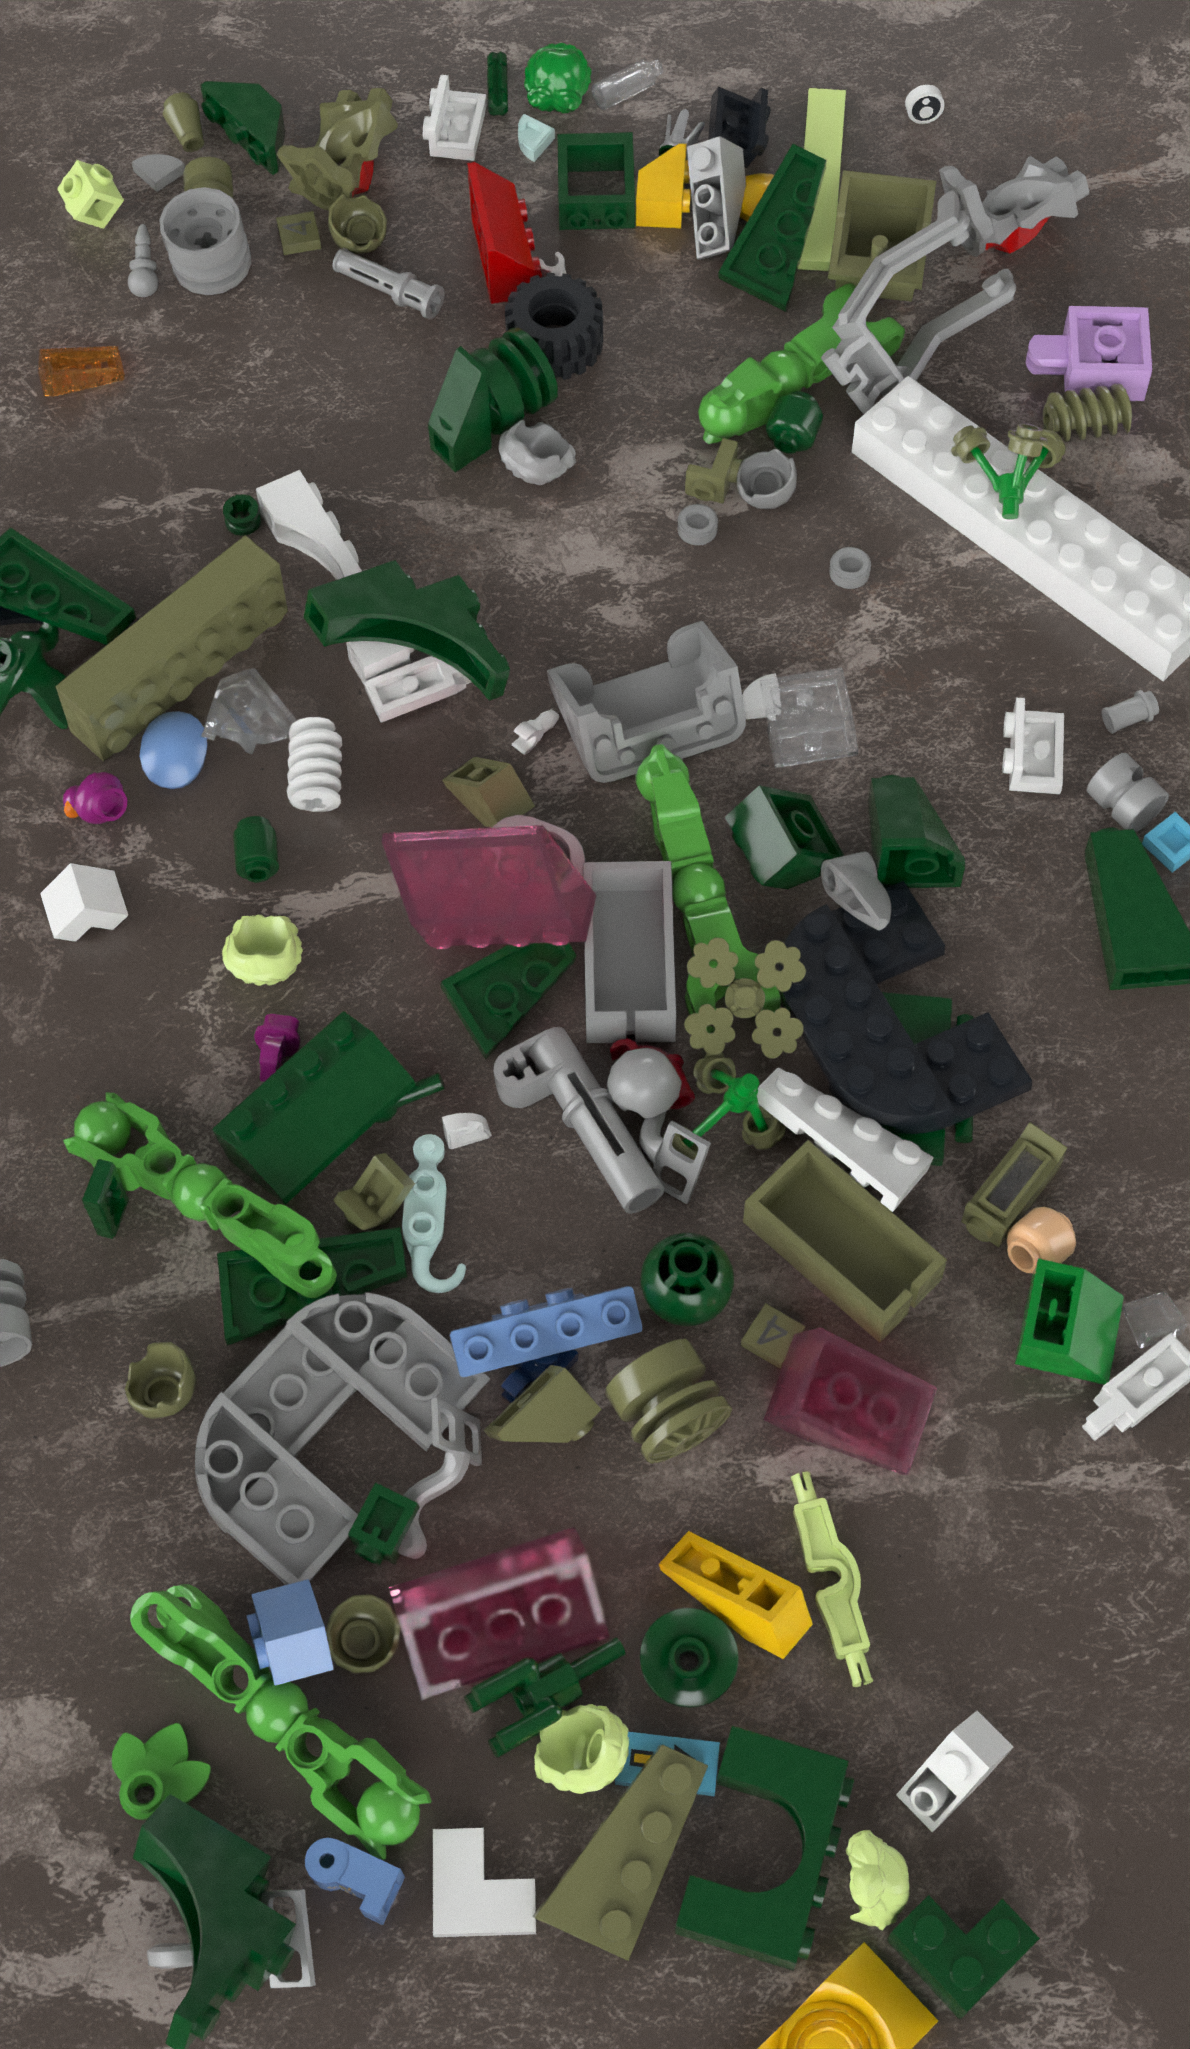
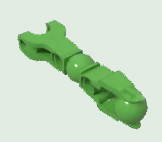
[636,744,781,1033]
[63,1092,337,1298]
[130,1584,432,1860]

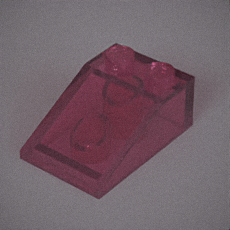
[764,1327,937,1475]

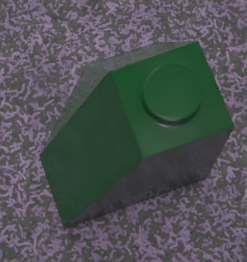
[868,775,966,888]

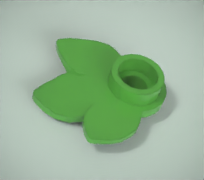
[112,1723,211,1820]

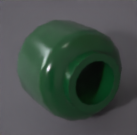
[766,391,823,454]

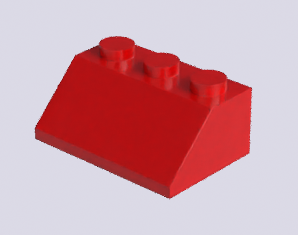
[467,162,542,304]

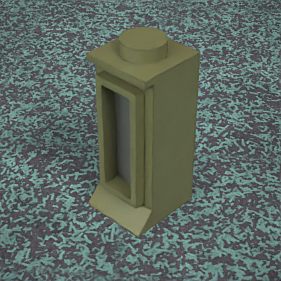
[961,1122,1068,1248]

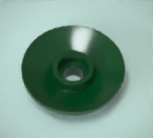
[640,1608,739,1708]

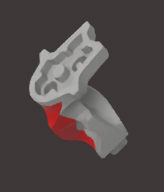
[939,156,1089,257]

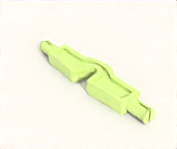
[791,1471,873,1687]

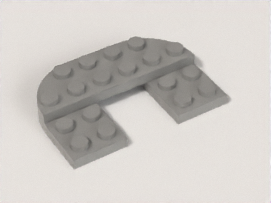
[195,1293,490,1585]

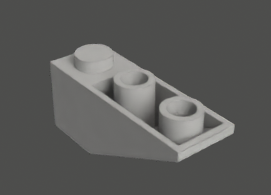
[687,136,746,260]

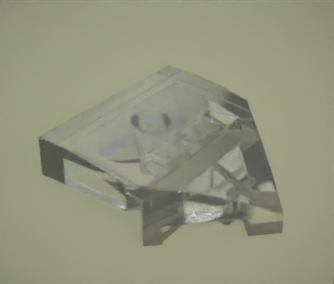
[201,668,297,754]

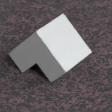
[40,863,128,941]

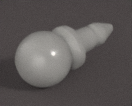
[128,224,159,297]

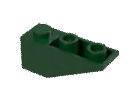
[428,346,492,473]

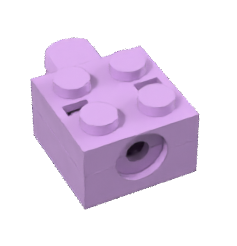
[1025,306,1152,401]

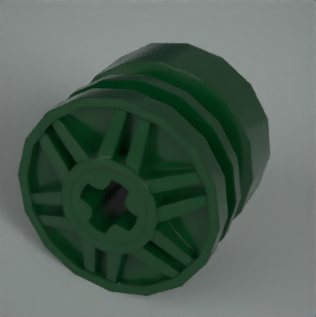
[469,328,558,435]

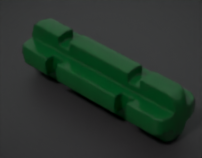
[487,51,508,116]

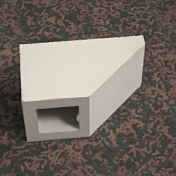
[896,1711,1014,1832]

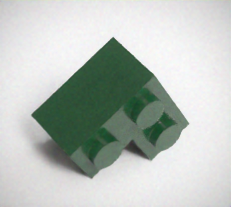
[887,1895,1040,2020]

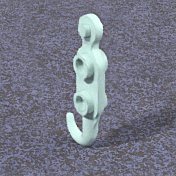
[402,1134,466,1293]

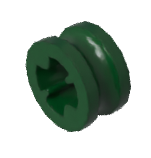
[223,494,261,536]

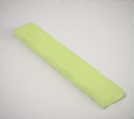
[798,88,846,271]

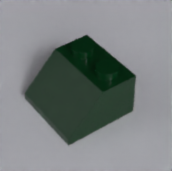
[725,785,844,890]

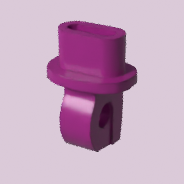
[254,1014,301,1082]

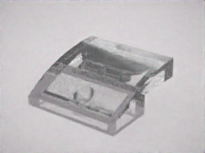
[760,667,858,768]

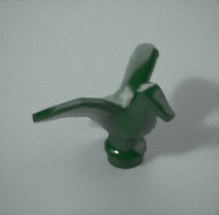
[0,622,68,729]

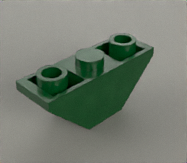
[200,81,285,175]

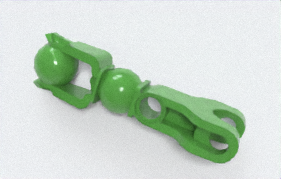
[698,283,905,444]

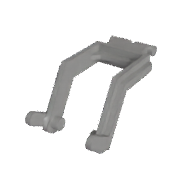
[821,191,1016,415]

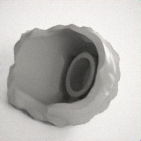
[499,420,576,485]

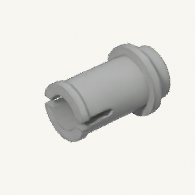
[1102,690,1159,734]

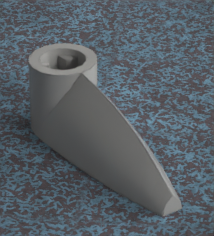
[821,851,891,930]

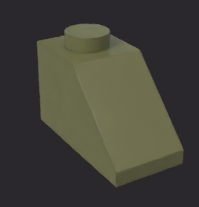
[442,757,535,828]
[483,1365,602,1443]

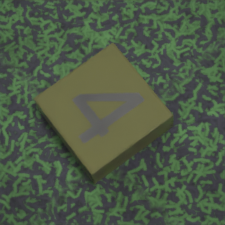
[276,211,321,255]
[741,1303,806,1369]

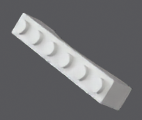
[256,470,414,686]

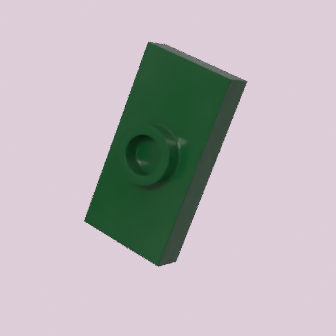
[82,1159,129,1239]

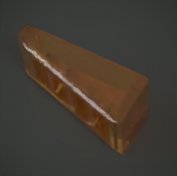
[38,346,125,397]

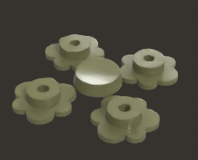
[684,938,806,1059]

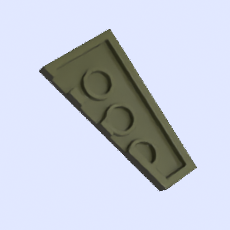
[533,1744,708,1961]

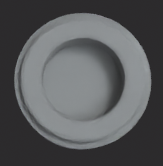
[677,504,718,545]
[829,547,871,589]

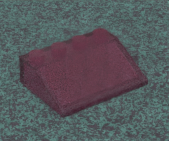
[382,825,597,949]

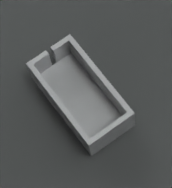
[583,861,676,1043]

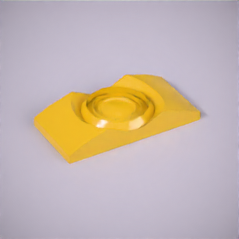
[758,1942,938,2049]

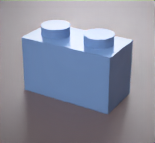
[246,1579,334,1685]

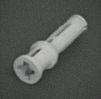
[332,248,445,319]

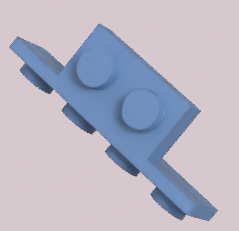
[450,1286,642,1377]

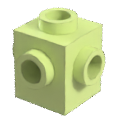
[57,160,124,229]

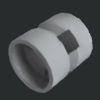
[1086,753,1169,832]

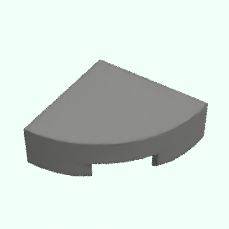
[132,154,185,192]

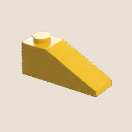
[659,1531,813,1659]

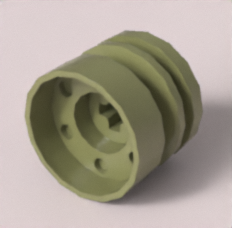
[605,1339,733,1464]

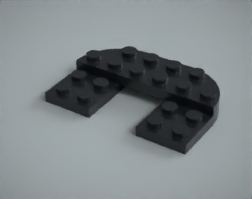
[779,881,1033,1134]

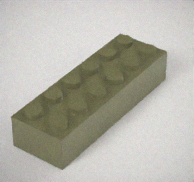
[56,535,288,762]

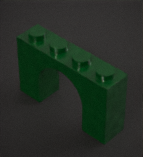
[675,1726,855,1971]

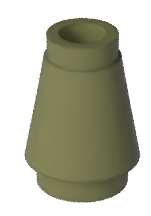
[163,92,204,152]

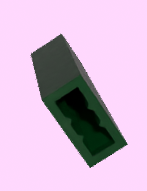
[1084,827,1190,990]

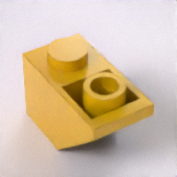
[636,143,691,228]

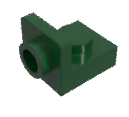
[348,1482,420,1566]

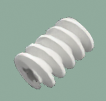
[287,717,342,812]

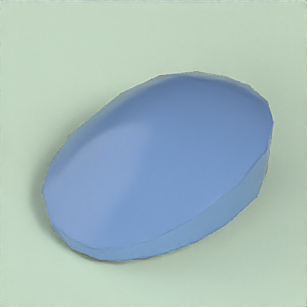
[140,711,207,789]

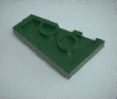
[440,920,577,1060]

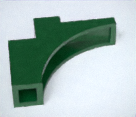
[304,560,510,701]
[133,1794,296,2049]

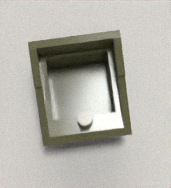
[828,170,936,302]

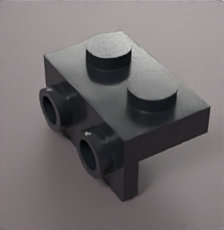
[708,86,771,168]

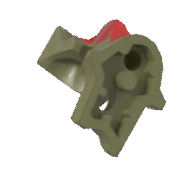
[277,88,398,211]

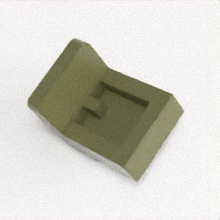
[685,438,743,504]
[333,1153,415,1230]

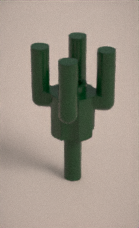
[464,1637,626,1758]

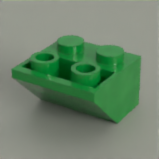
[1015,1258,1124,1385]

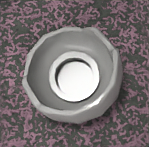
[737,449,797,509]
[606,1048,682,1119]

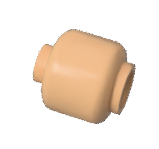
[1007,1207,1076,1274]

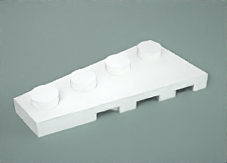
[757,1068,934,1212]

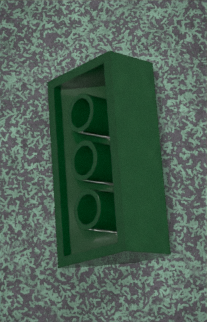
[212,1011,416,1205]

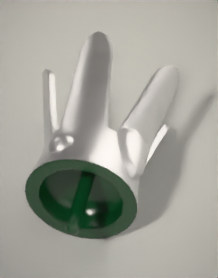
[659,109,705,160]

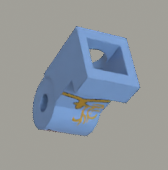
[305,1837,405,1925]

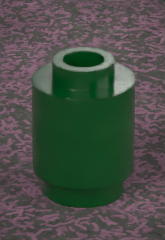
[233,816,279,883]

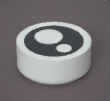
[905,85,944,124]

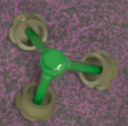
[951,423,1066,520]
[662,1053,786,1160]

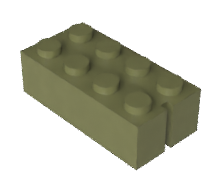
[743,1140,947,1343]

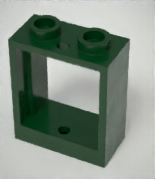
[557,132,635,230]

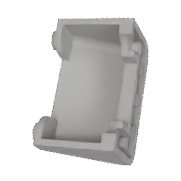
[547,621,746,783]

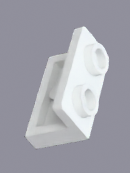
[423,75,487,161]
[1002,697,1064,794]

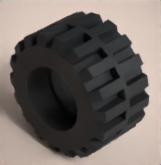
[505,273,603,380]

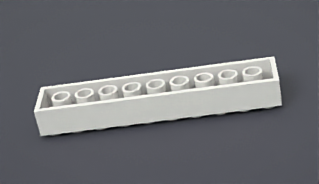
[852,376,1190,681]

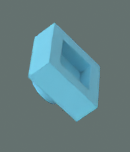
[1142,812,1190,872]

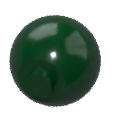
[640,1232,734,1326]

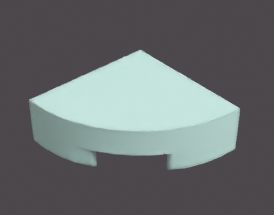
[518,114,555,162]

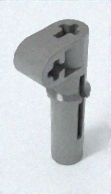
[493,1027,664,1214]

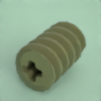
[1043,383,1132,442]

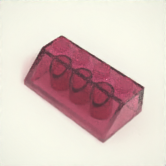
[389,1527,609,1699]

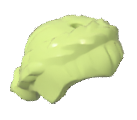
[222,915,303,986]
[534,1704,629,1794]
[846,1830,910,1930]

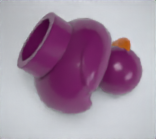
[63,772,127,824]

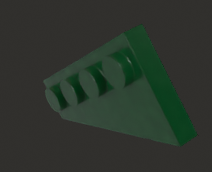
[718,144,826,312]
[0,527,136,645]
[217,1227,407,1346]

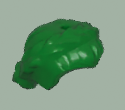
[524,43,592,113]

